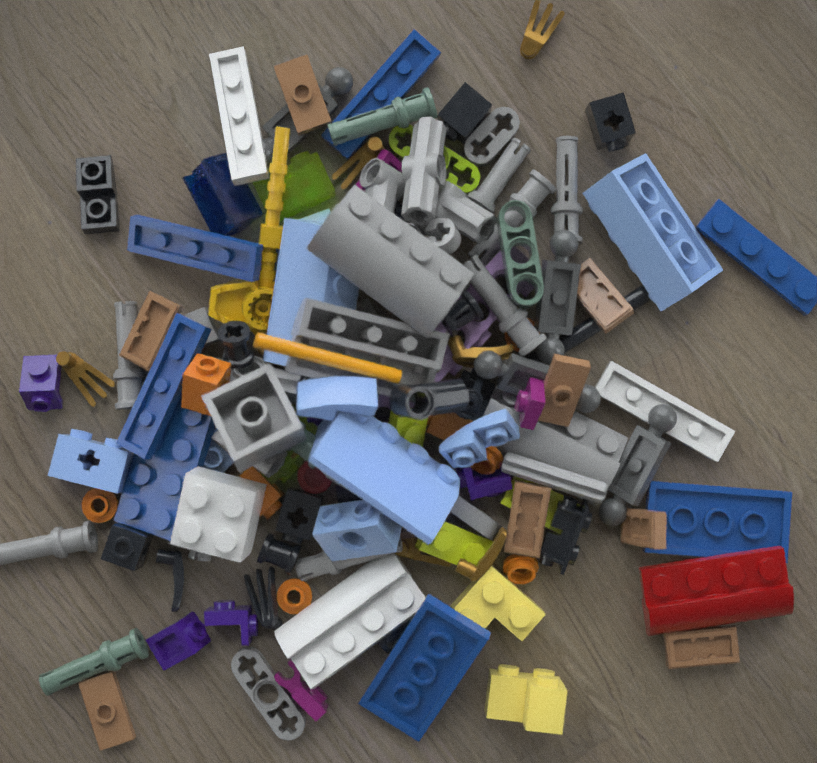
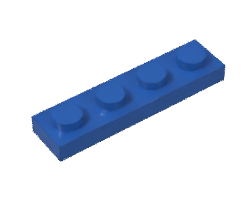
[321,29,441,160]
[695,199,817,315]
[127,215,263,282]
[116,313,212,460]

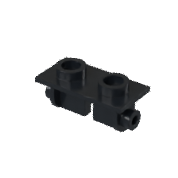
[454,368,496,421]
[539,496,592,575]

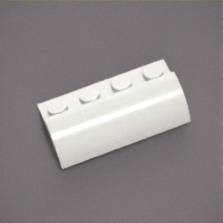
[274,553,426,689]

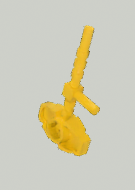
[208,126,290,335]

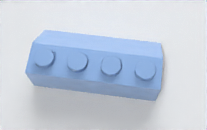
[582,153,723,311]
[263,218,359,366]
[308,411,460,545]

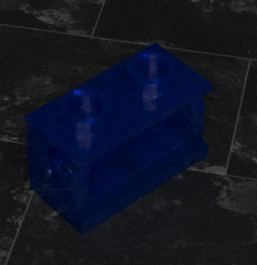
[182,152,264,236]

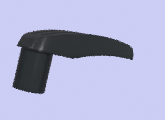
[156,549,184,612]
[244,566,283,631]

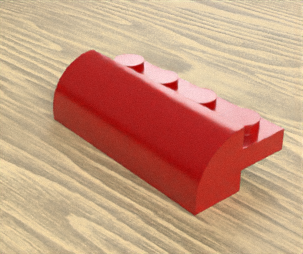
[639,546,794,636]

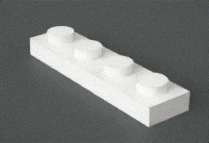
[209,46,270,186]
[595,361,735,462]

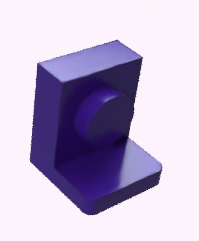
[145,611,211,671]

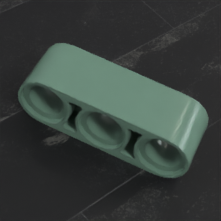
[497,200,544,308]

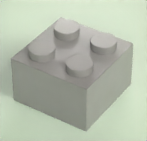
[202,363,307,472]

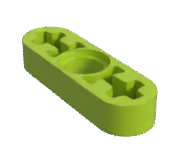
[389,124,480,195]

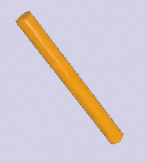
[254,332,402,384]

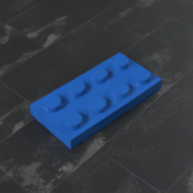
[114,395,216,541]
[643,481,792,563]
[358,593,491,742]

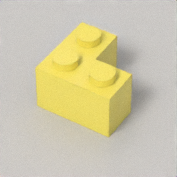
[450,565,546,641]
[484,664,568,735]

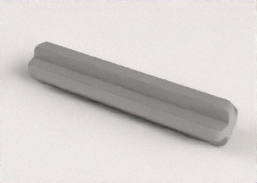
[501,452,608,503]

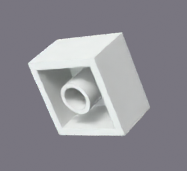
[170,466,267,563]

